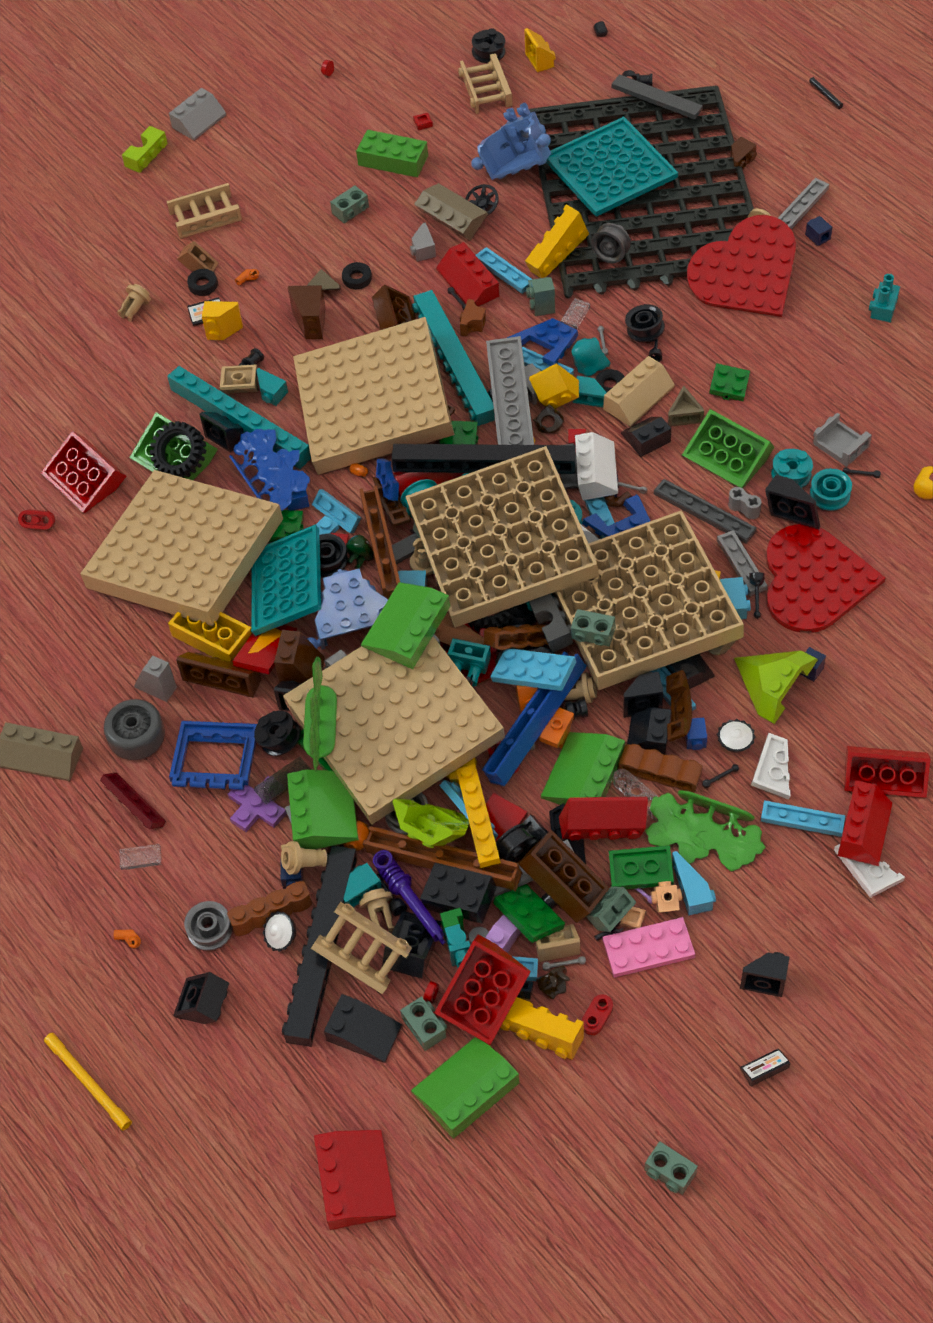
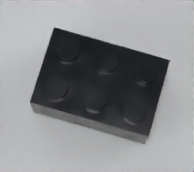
[420,863,497,924]

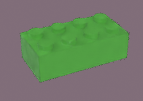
[356,130,428,177]

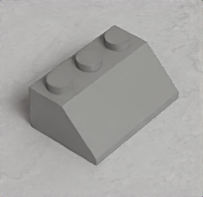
[169,88,226,140]

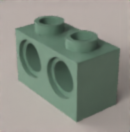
[330,186,369,223]
[571,609,616,647]
[586,886,636,932]
[400,996,447,1051]
[644,1141,698,1195]

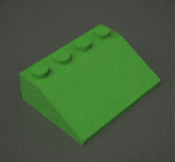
[682,409,774,488]
[129,412,218,480]
[361,582,450,669]
[541,732,625,805]
[287,769,359,849]
[411,1037,519,1139]

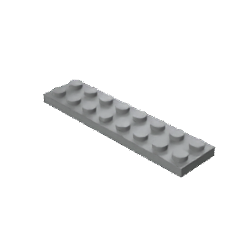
[486,336,534,445]

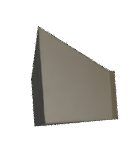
[307,269,341,290]
[668,385,704,427]

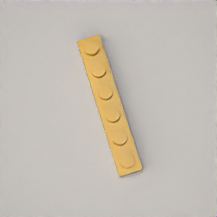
[456,764,501,868]

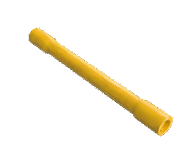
[44,1032,132,1131]

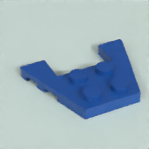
[507,318,578,366]
[582,495,651,537]

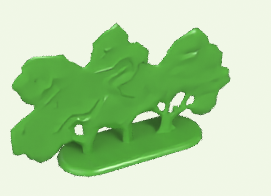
[303,656,337,772]
[646,790,766,871]

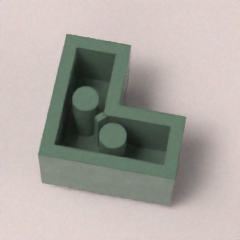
[526,277,555,316]

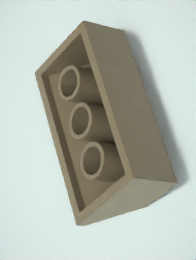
[414,183,488,241]
[0,722,83,781]

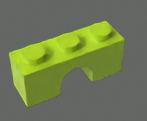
[122,126,168,173]

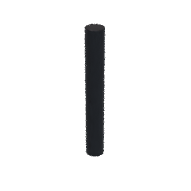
[809,77,843,109]

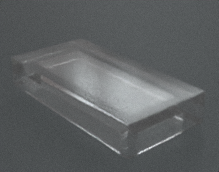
[561,298,590,330]
[119,844,162,870]

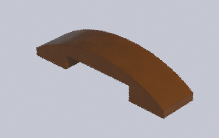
[372,476,411,527]
[666,670,692,742]

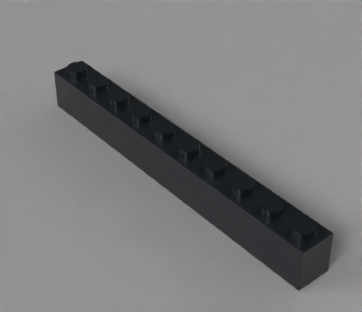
[392,444,575,474]
[282,846,358,1047]

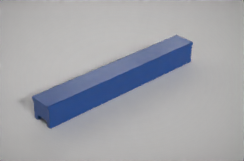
[482,652,587,786]

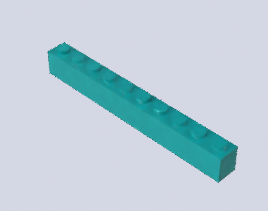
[412,290,495,426]
[167,366,311,470]

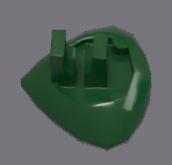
[346,535,374,569]

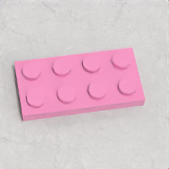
[602,917,695,978]

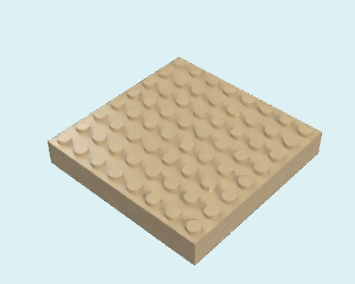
[293,317,454,475]
[405,446,599,628]
[80,470,283,626]
[552,510,744,690]
[283,637,505,824]

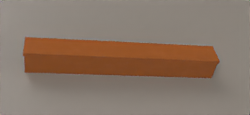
[359,485,400,599]
[363,826,523,891]

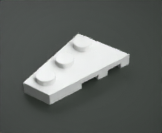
[751,733,791,800]
[834,844,905,898]

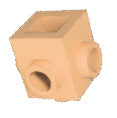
[651,881,682,912]

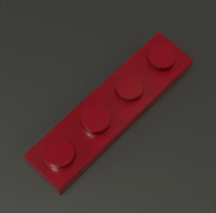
[100,772,166,830]

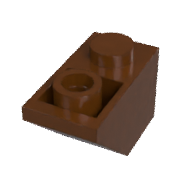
[730,137,757,174]

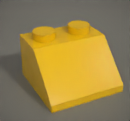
[524,28,556,72]
[202,301,243,340]
[529,363,579,409]

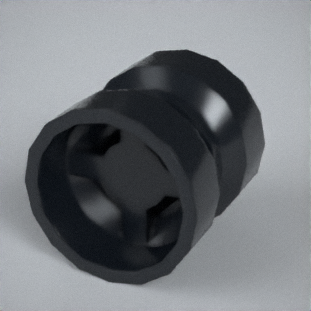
[564,698,588,720]

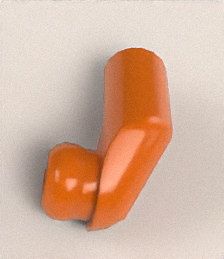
[235,269,259,286]
[349,463,368,477]
[113,930,141,949]

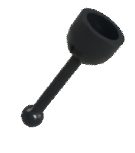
[648,338,662,362]
[749,572,765,619]
[376,874,407,916]

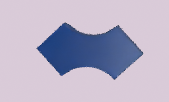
[376,459,399,501]

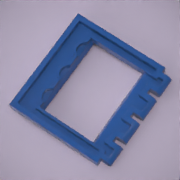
[169,721,257,790]

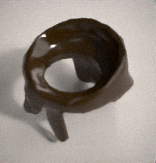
[533,404,564,433]
[536,965,570,999]

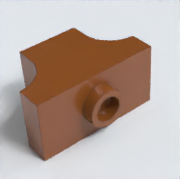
[460,299,486,336]

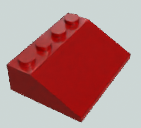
[41,431,127,513]
[434,934,531,1045]
[314,1130,396,1230]

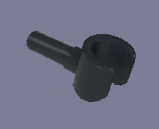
[594,921,624,941]

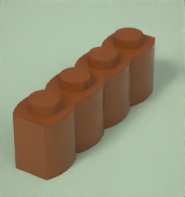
[484,623,549,650]
[618,744,703,793]
[227,881,312,936]

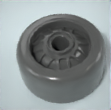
[103,699,165,760]

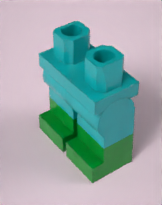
[440,908,471,969]

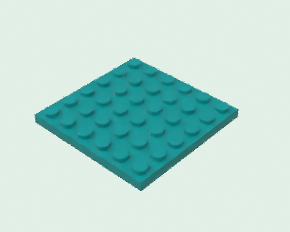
[546,117,678,217]

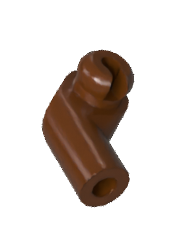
[604,491,632,507]

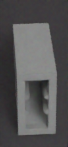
[134,656,177,702]

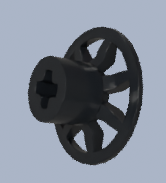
[465,184,499,216]

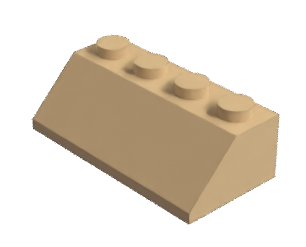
[603,356,675,427]

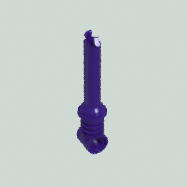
[373,850,446,945]

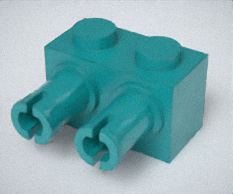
[869,274,900,323]
[447,638,491,687]

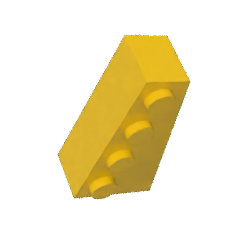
[525,204,589,278]
[500,997,584,1060]

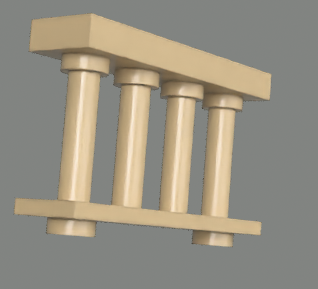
[458,54,512,114]
[167,183,242,239]
[311,902,412,994]

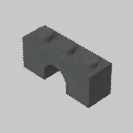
[529,593,574,653]

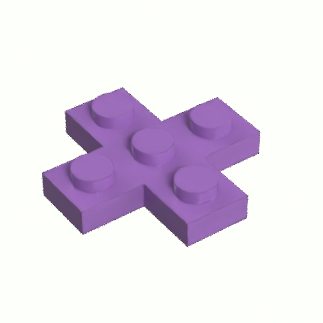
[228,776,287,832]

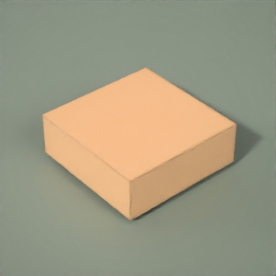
[620,907,646,929]

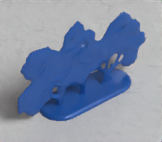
[229,429,310,511]

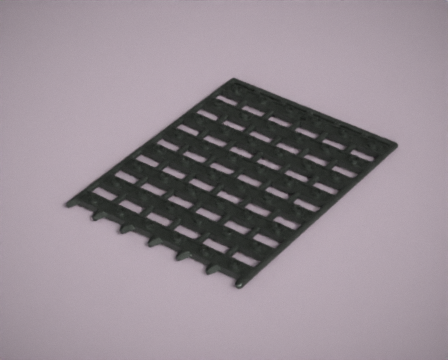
[529,85,754,299]

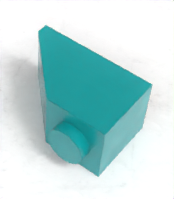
[256,368,288,406]
[573,376,607,408]
[343,863,382,908]

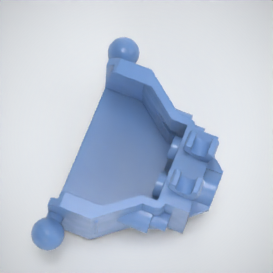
[471,102,551,180]
[307,568,388,650]

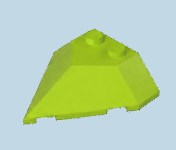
[734,650,818,724]
[393,799,469,848]

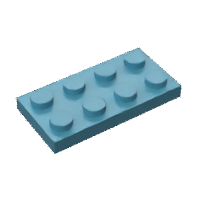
[490,648,577,691]

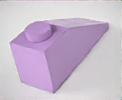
[485,914,521,953]

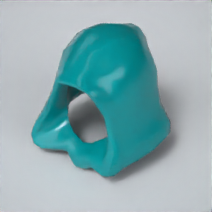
[571,337,611,376]

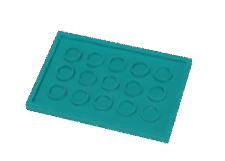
[251,524,321,636]

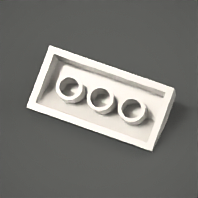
[575,432,618,500]

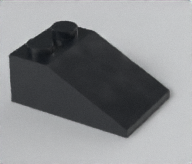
[765,475,821,529]
[382,911,441,979]
[324,994,402,1063]

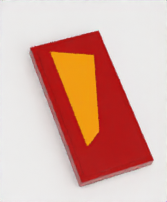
[233,625,297,675]

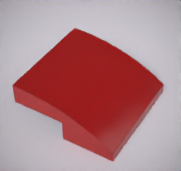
[486,793,527,842]

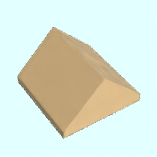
[220,365,258,394]
[535,924,580,962]

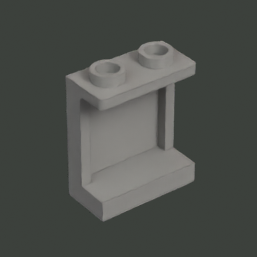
[813,413,872,467]

